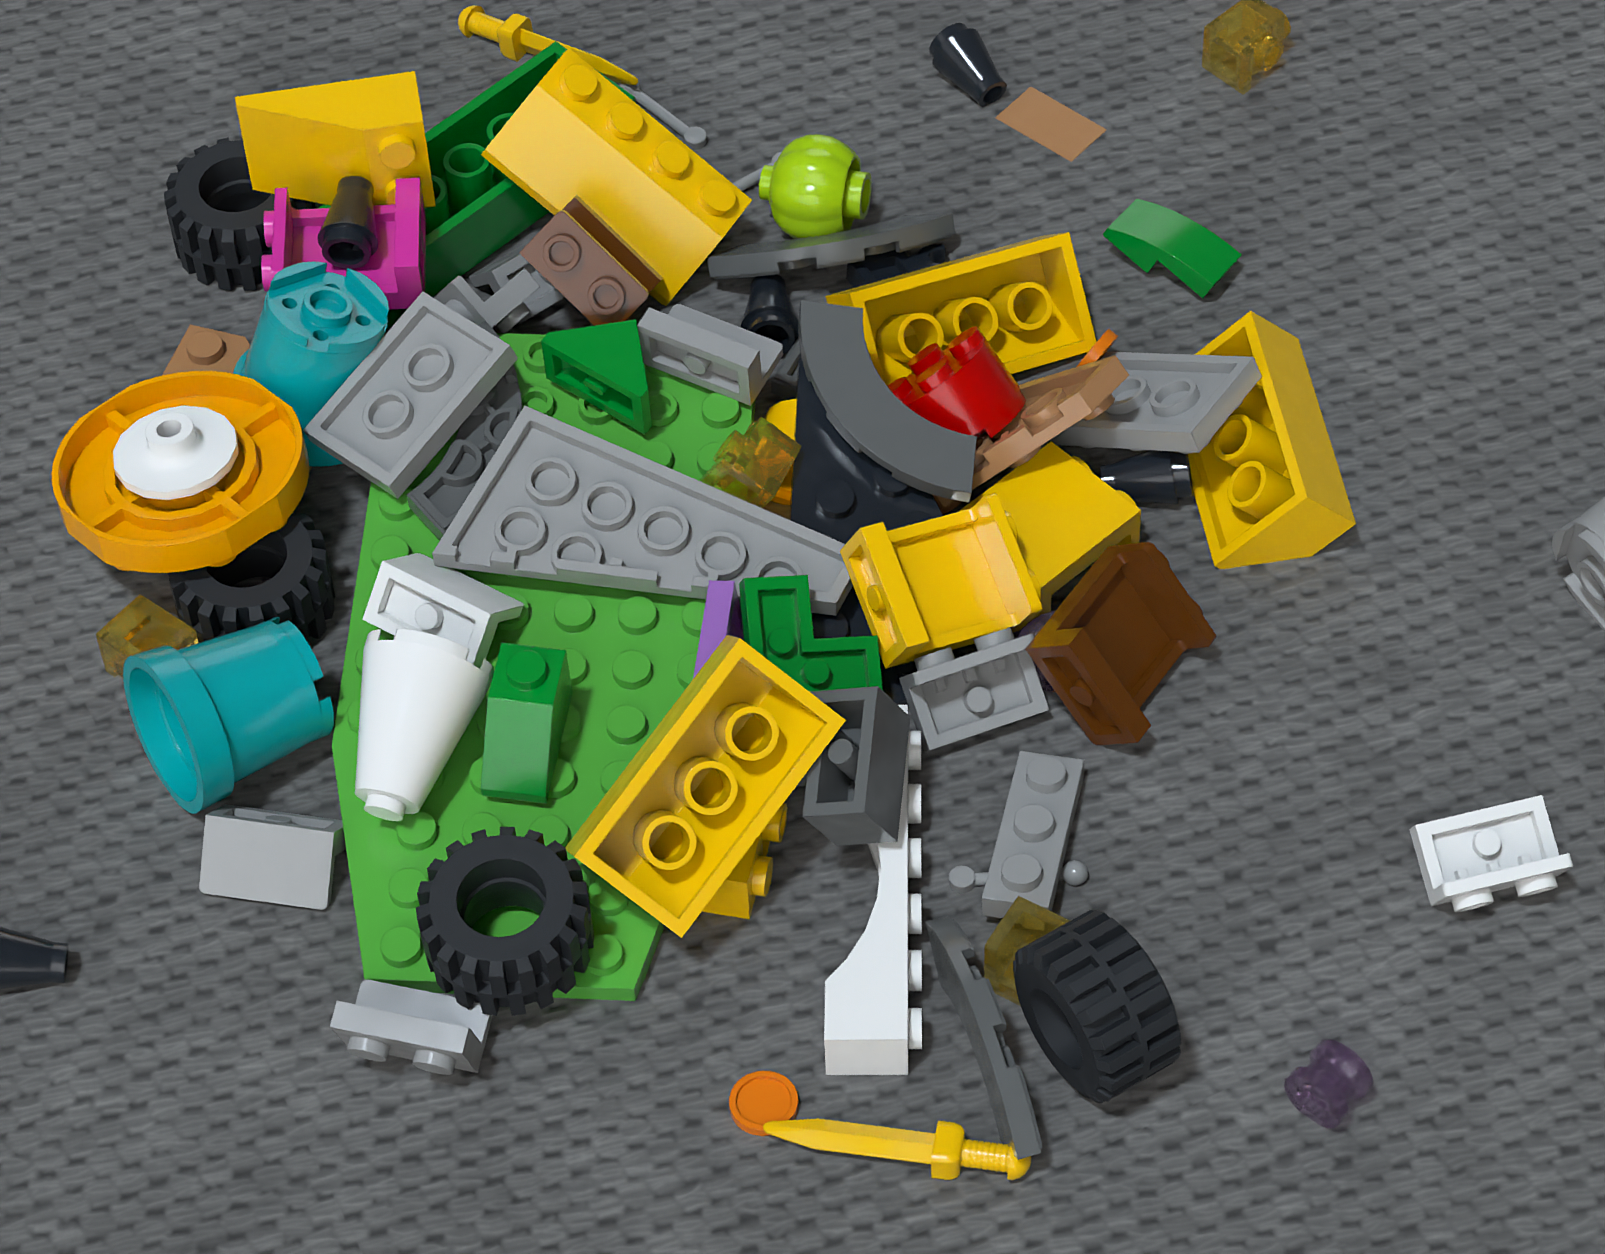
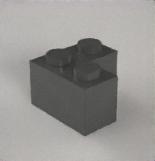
[796,686,910,846]

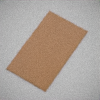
[995,86,1107,162]

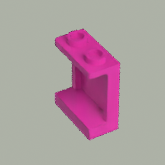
[261,177,426,310]

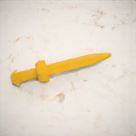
[458,5,638,85]
[763,1118,1031,1180]

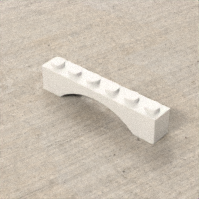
[824,705,922,1075]

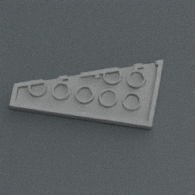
[432,406,853,616]

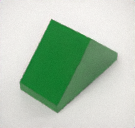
[541,319,652,434]

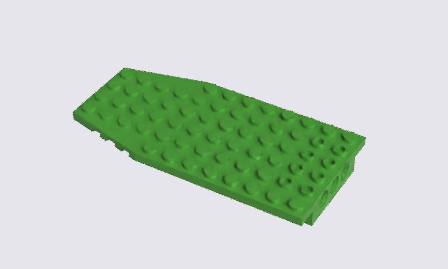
[332,333,756,1001]

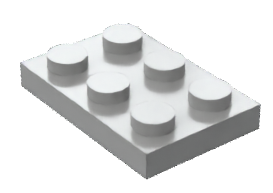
[303,292,518,499]
[1050,352,1262,454]

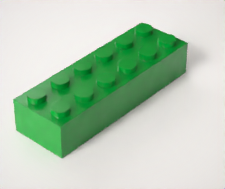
[318,41,636,330]

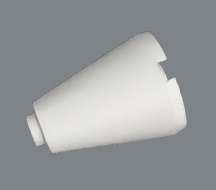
[355,628,494,821]

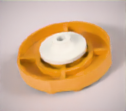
[51,371,309,573]

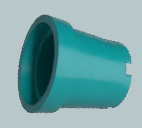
[233,261,389,466]
[123,617,334,814]

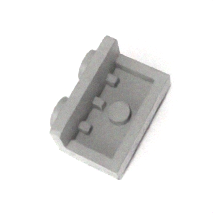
[434,268,541,333]
[899,627,1049,752]
[330,980,493,1075]

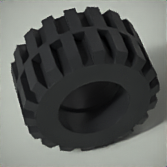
[164,136,317,291]
[168,510,335,645]
[416,827,594,1016]
[1013,910,1182,1103]

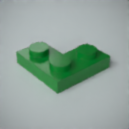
[739,575,883,692]

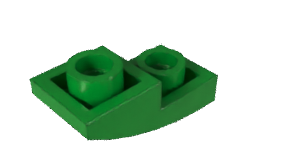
[1102,199,1242,299]

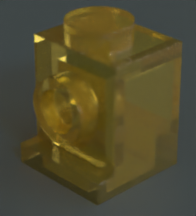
[1202,0,1291,95]
[699,416,802,508]
[96,594,199,677]

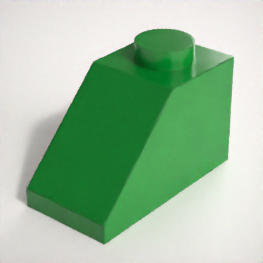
[481,642,573,804]

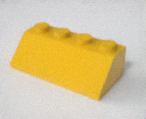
[481,47,752,306]
[825,232,1097,386]
[1188,311,1356,569]
[565,635,846,938]

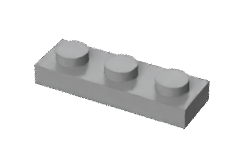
[982,751,1084,925]

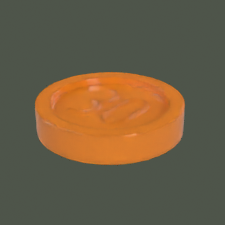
[1077,329,1118,367]
[729,1071,799,1136]

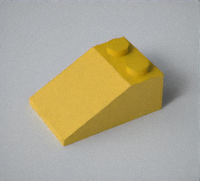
[235,71,436,208]

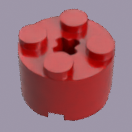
[887,326,1026,438]

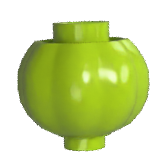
[759,134,872,239]

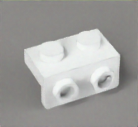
[1409,795,1573,912]

